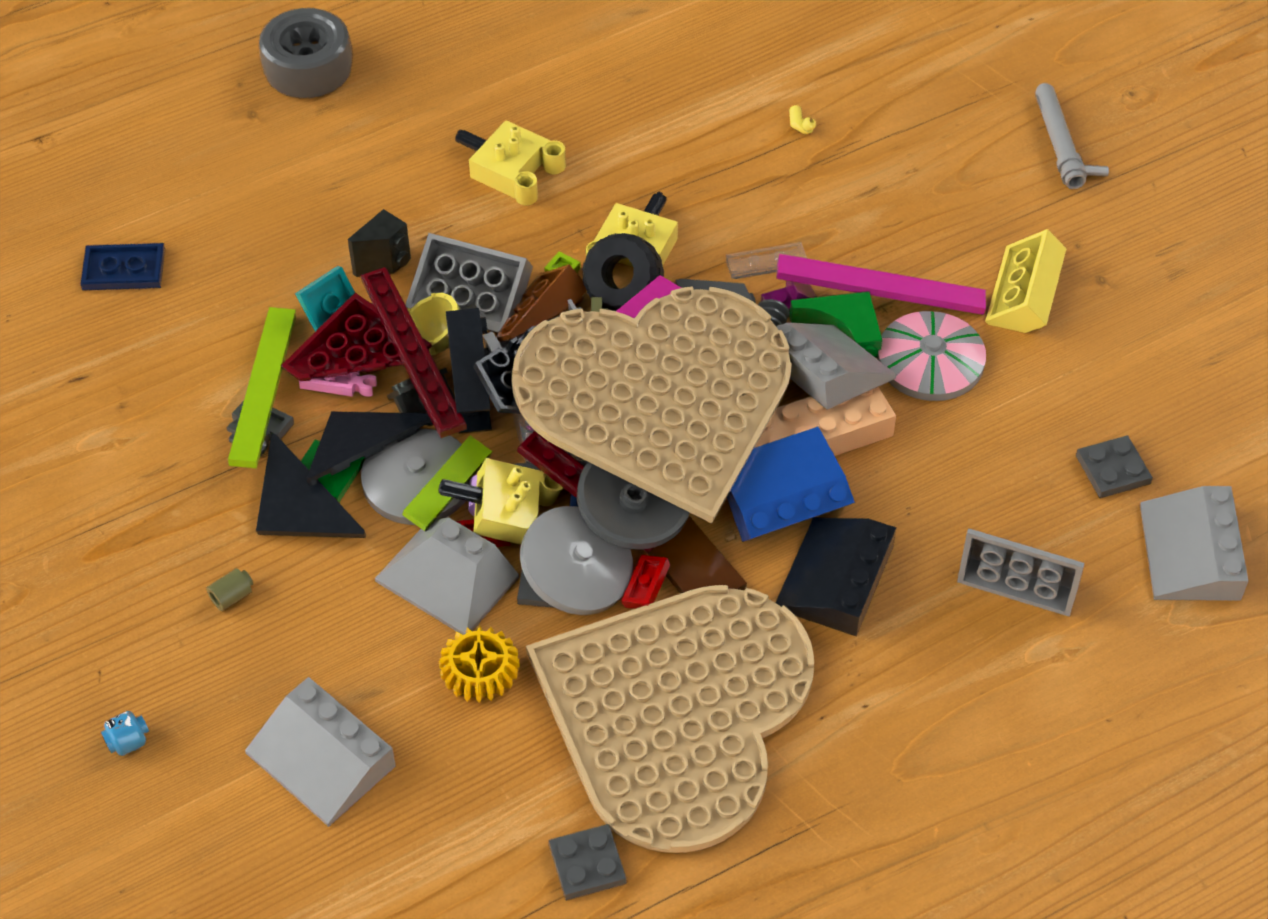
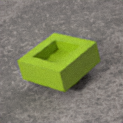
[544,252,581,273]

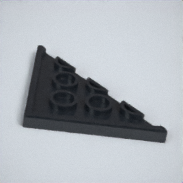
[307,411,434,486]
[256,434,366,538]

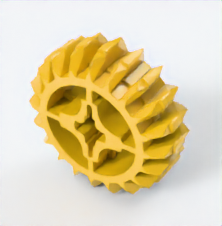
[439,625,520,703]

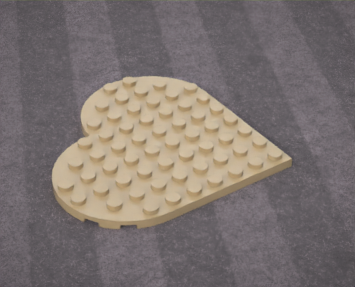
[512,287,792,523]
[526,585,814,853]

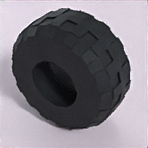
[582,233,664,311]

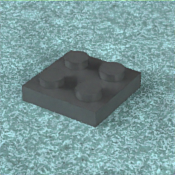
[1076,435,1153,498]
[548,824,626,900]

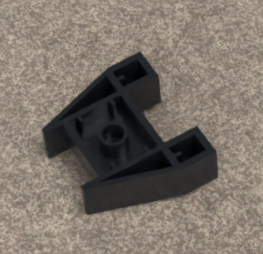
[446,308,492,434]

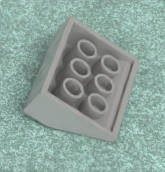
[406,233,533,333]
[776,323,896,409]
[1140,486,1248,600]
[957,528,1084,617]
[245,677,396,827]

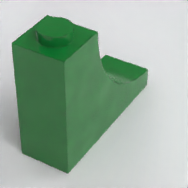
[789,292,882,358]

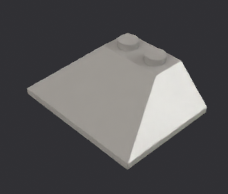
[375,517,519,635]

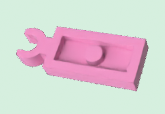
[299,372,377,397]

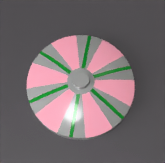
[877,311,986,401]

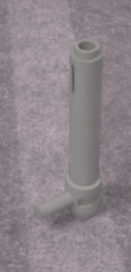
[1035,83,1109,189]

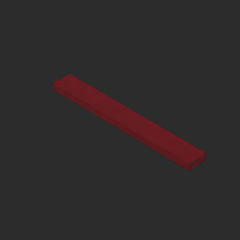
[361,267,467,438]

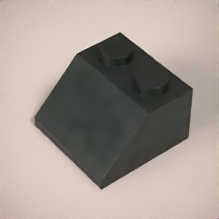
[348,209,411,277]

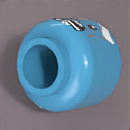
[101,711,149,756]

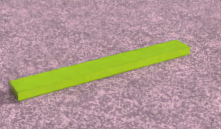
[228,307,296,469]

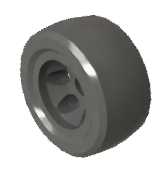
[259,8,353,98]

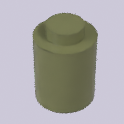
[206,568,254,611]

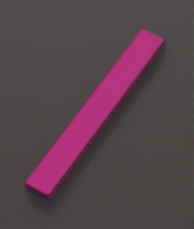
[776,254,986,315]

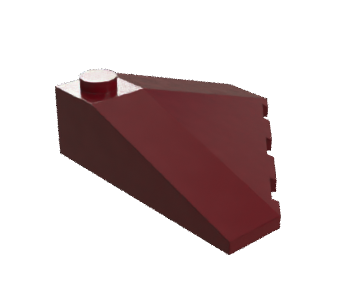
[281,293,432,382]

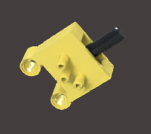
[455,120,566,206]
[586,192,678,267]
[438,458,563,544]

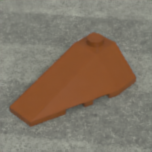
[496,264,587,342]

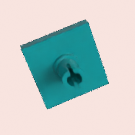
[295,266,355,331]

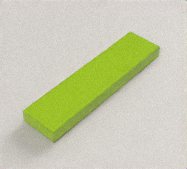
[402,435,492,531]

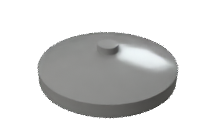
[361,428,469,525]
[520,506,633,615]

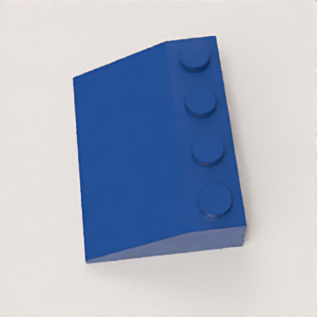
[727,426,855,542]

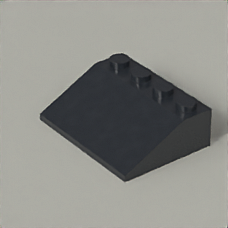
[776,518,897,637]

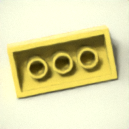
[985,229,1066,333]

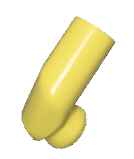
[789,105,816,134]

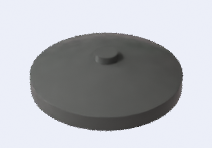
[577,462,690,549]

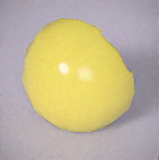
[408,293,460,355]

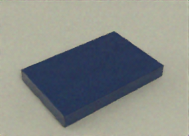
[80,243,165,290]

